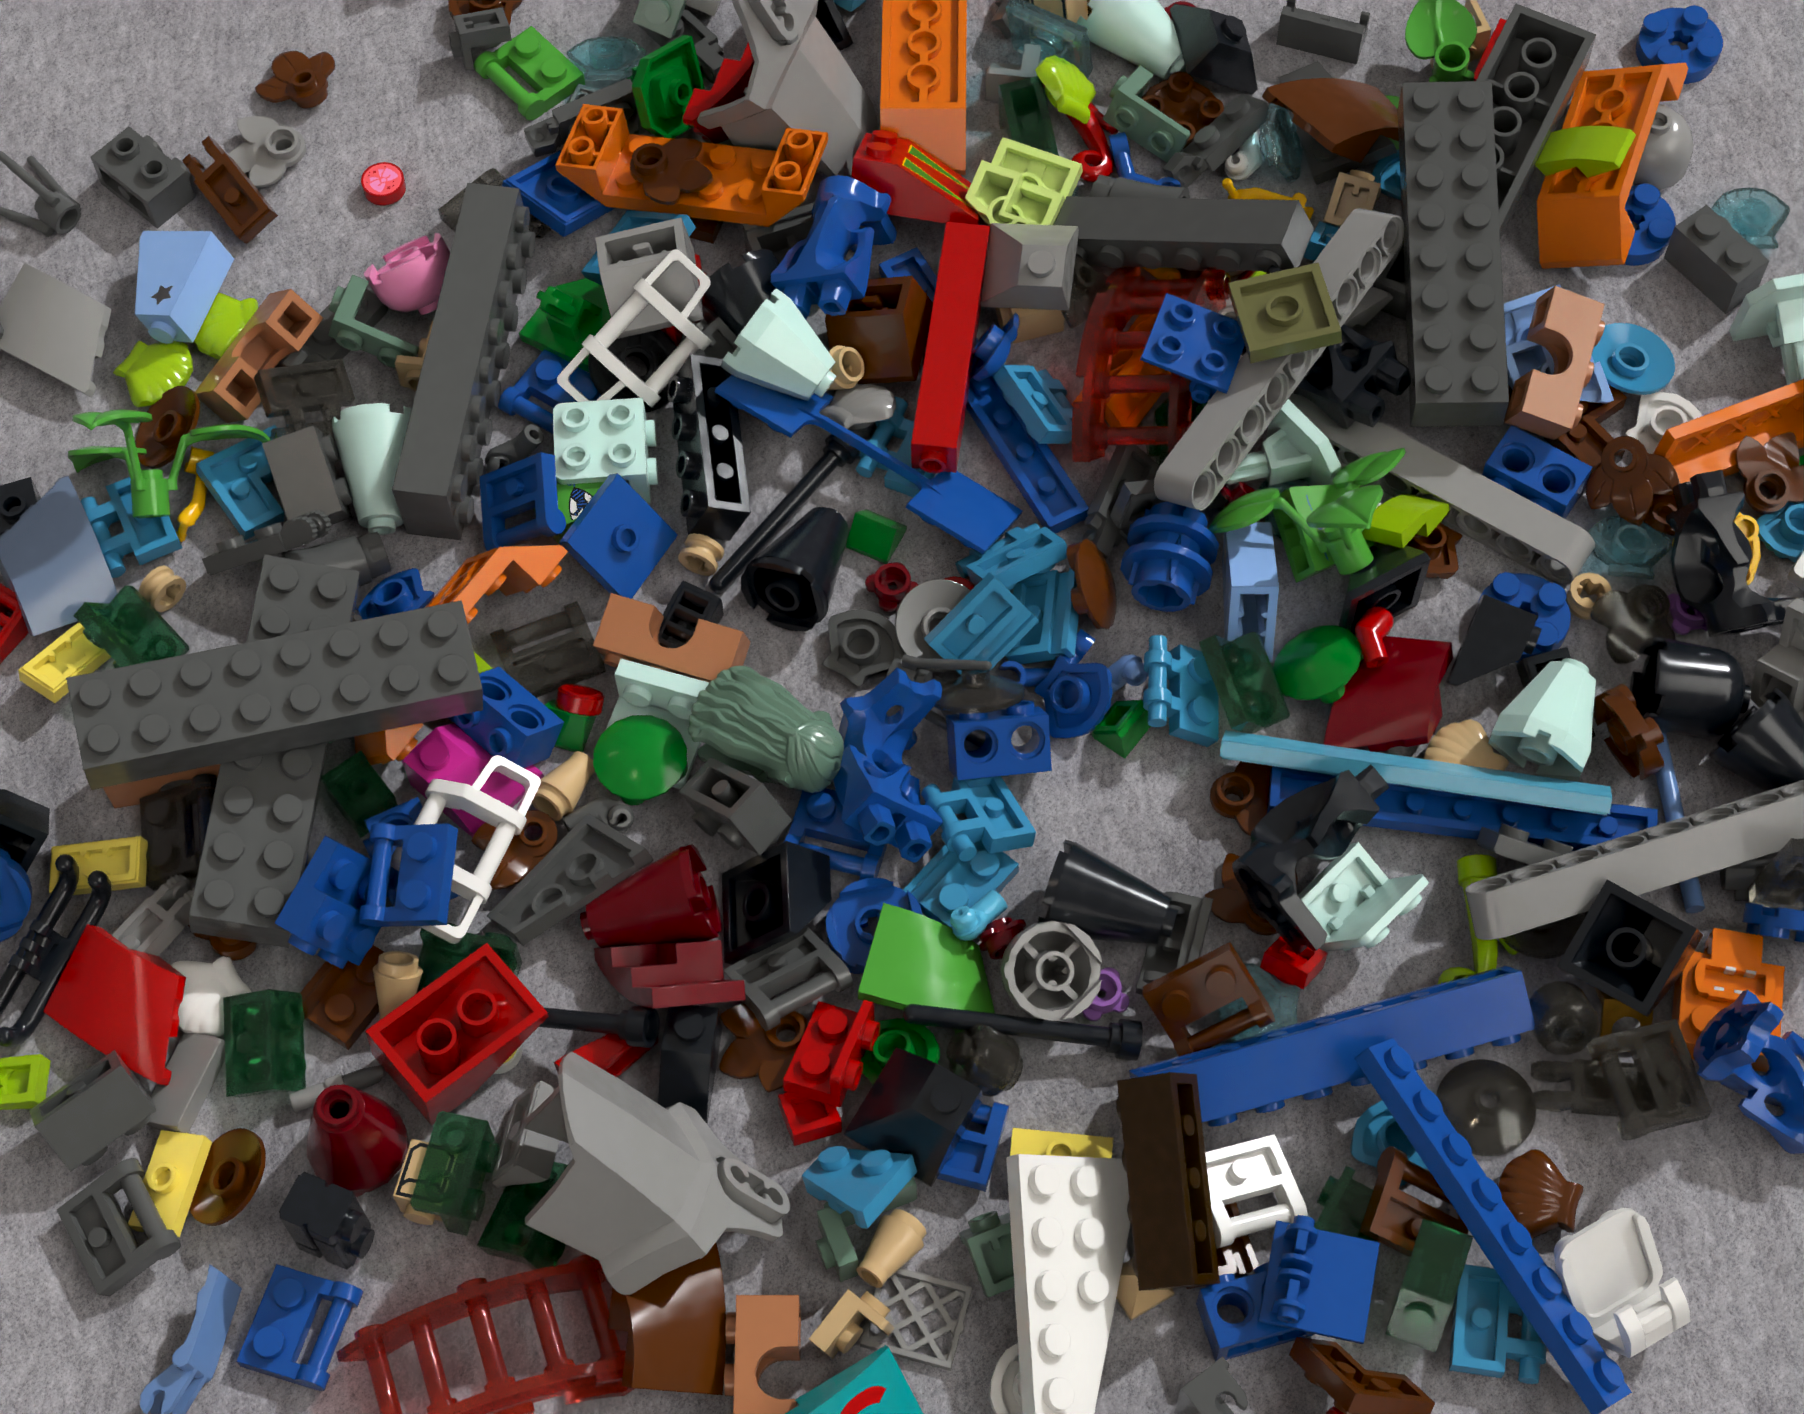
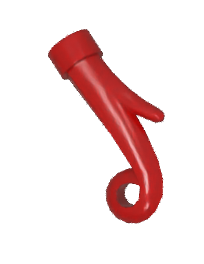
[1040,80,1119,183]

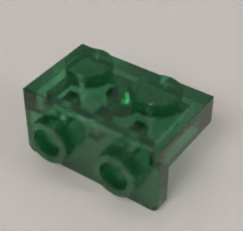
[73,585,189,668]
[410,1111,500,1236]

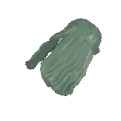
[688,666,844,793]

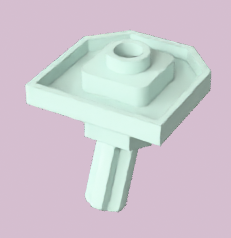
[1729,273,1804,385]
[1226,399,1341,486]

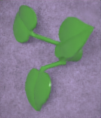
[1378,0,1477,161]
[68,409,270,518]
[1208,448,1406,575]

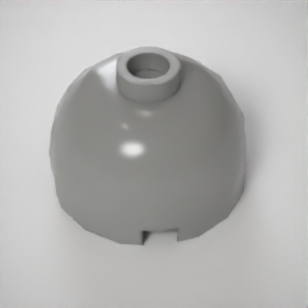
[1632,104,1694,190]
[1000,921,1102,1021]

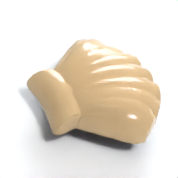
[1423,719,1509,771]

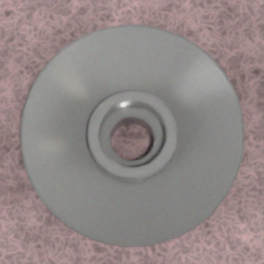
[895,579,970,672]

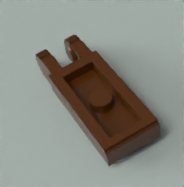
[182,136,278,244]

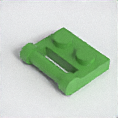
[474,26,586,121]

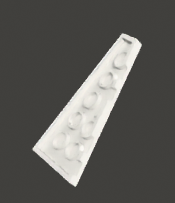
[1006,1154,1130,1414]

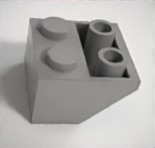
[595,217,704,339]

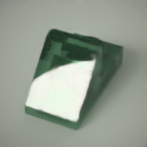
[998,76,1059,156]

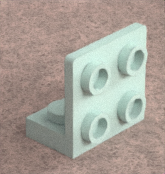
[606,659,709,789]

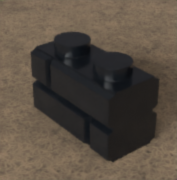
[279,1172,375,1270]

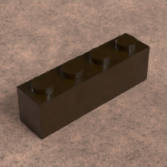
[1116,1072,1220,1291]

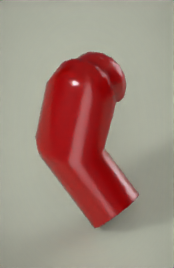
[1355,607,1394,668]

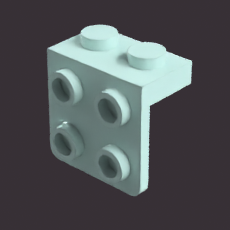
[553,398,658,503]
[1298,842,1429,951]

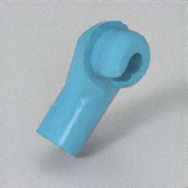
[950,890,1008,941]

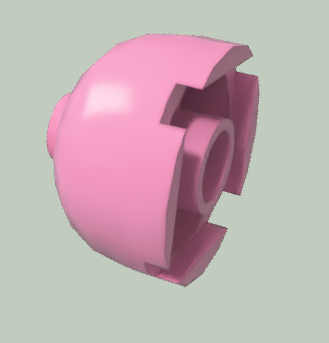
[364,233,450,315]

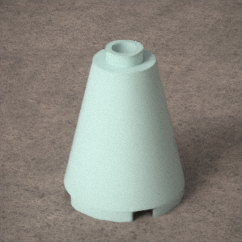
[1075,0,1186,80]
[332,403,412,535]

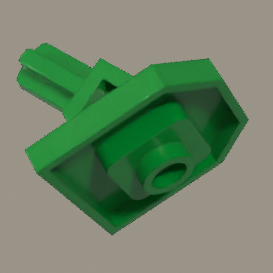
[627,35,705,139]
[519,278,611,372]

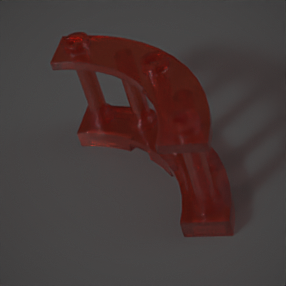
[1072,267,1231,462]
[336,1254,636,1414]

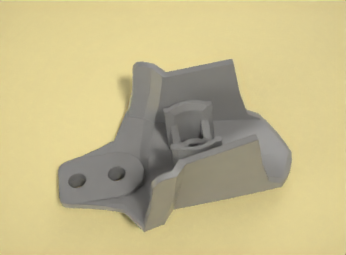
[697,0,878,177]
[524,1052,790,1295]

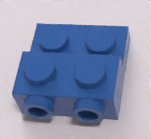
[275,836,395,969]

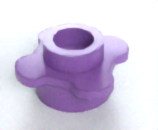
[1664,593,1707,635]
[1082,967,1129,1021]

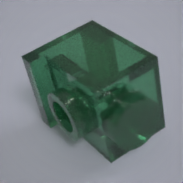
[322,751,398,838]

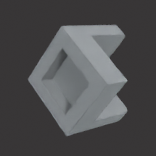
[985,44,1041,105]

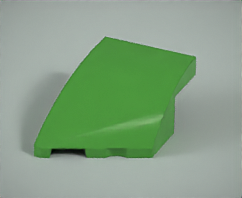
[858,903,1001,1048]

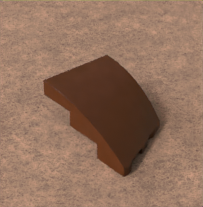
[1262,78,1399,163]
[607,1243,726,1395]

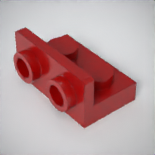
[783,999,880,1108]

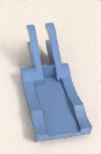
[140,1264,242,1414]

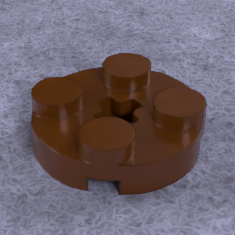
[1593,683,1665,780]

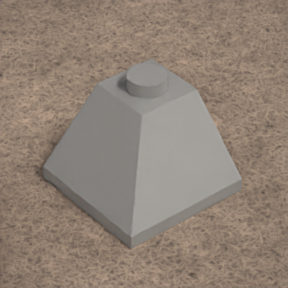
[980,223,1079,310]

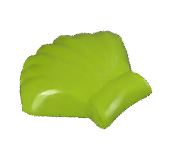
[1035,55,1096,124]
[194,293,258,360]
[113,340,193,407]

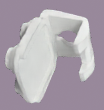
[1554,1208,1691,1358]

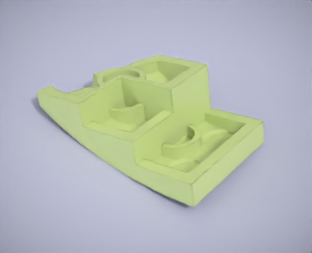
[965,137,1083,227]

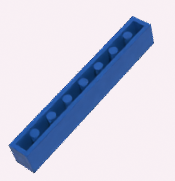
[1129,966,1536,1127]

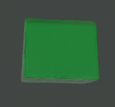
[846,509,907,564]
[544,699,597,753]
[1091,700,1151,759]

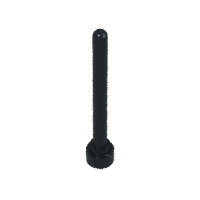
[709,429,860,593]
[902,1004,1143,1061]
[539,1006,660,1048]

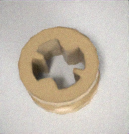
[678,533,725,576]
[139,565,186,612]
[1566,572,1612,620]

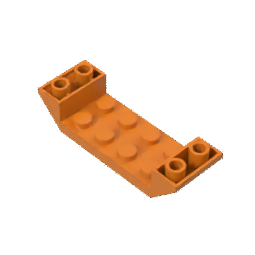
[880,0,967,175]
[1537,63,1689,269]
[555,104,829,227]
[354,545,568,767]

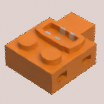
[1669,927,1785,1072]

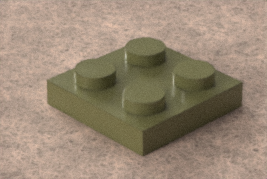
[1228,262,1342,363]

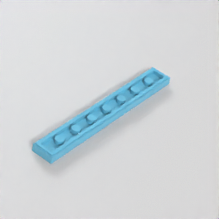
[1219,730,1612,815]

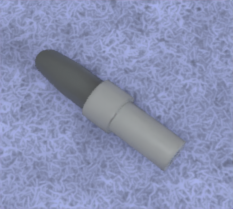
[289,1065,384,1113]

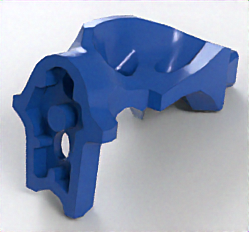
[771,175,897,320]
[833,668,943,863]
[1693,990,1804,1154]

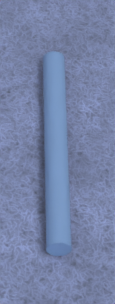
[1655,733,1705,913]

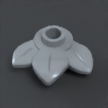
[227,116,306,188]

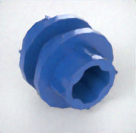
[1120,502,1219,612]

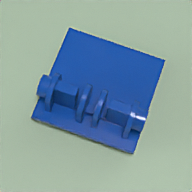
[1140,293,1245,403]
[1258,1215,1380,1344]

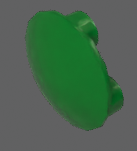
[1272,625,1363,703]
[593,715,688,806]

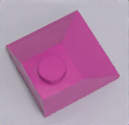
[402,723,544,837]

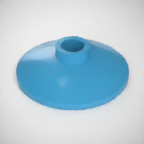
[1592,323,1675,395]

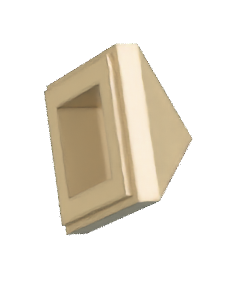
[1116,1258,1175,1321]

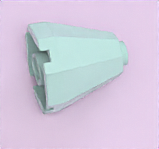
[721,288,837,401]
[1488,658,1596,781]

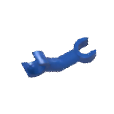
[1108,132,1181,187]
[998,629,1096,694]

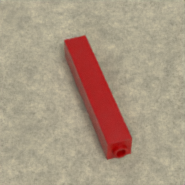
[911,222,990,473]

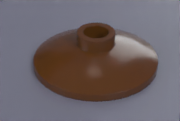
[135,386,200,469]
[189,1128,266,1226]

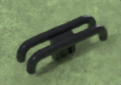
[0,854,111,1048]

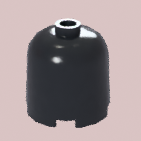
[1630,636,1751,738]

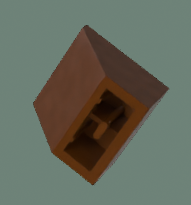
[825,276,933,384]

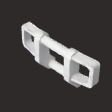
[557,249,712,407]
[391,755,541,944]

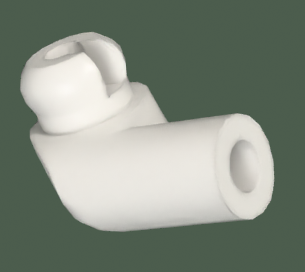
[1225,131,1262,180]

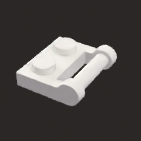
[1205,1134,1308,1249]

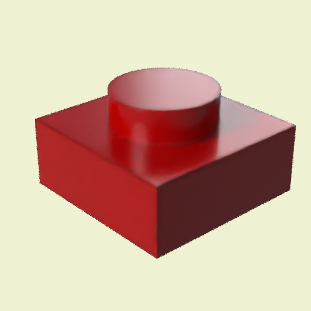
[1260,936,1328,990]
[778,1092,842,1146]

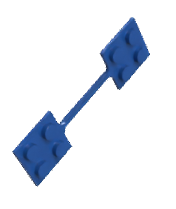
[715,375,1023,554]

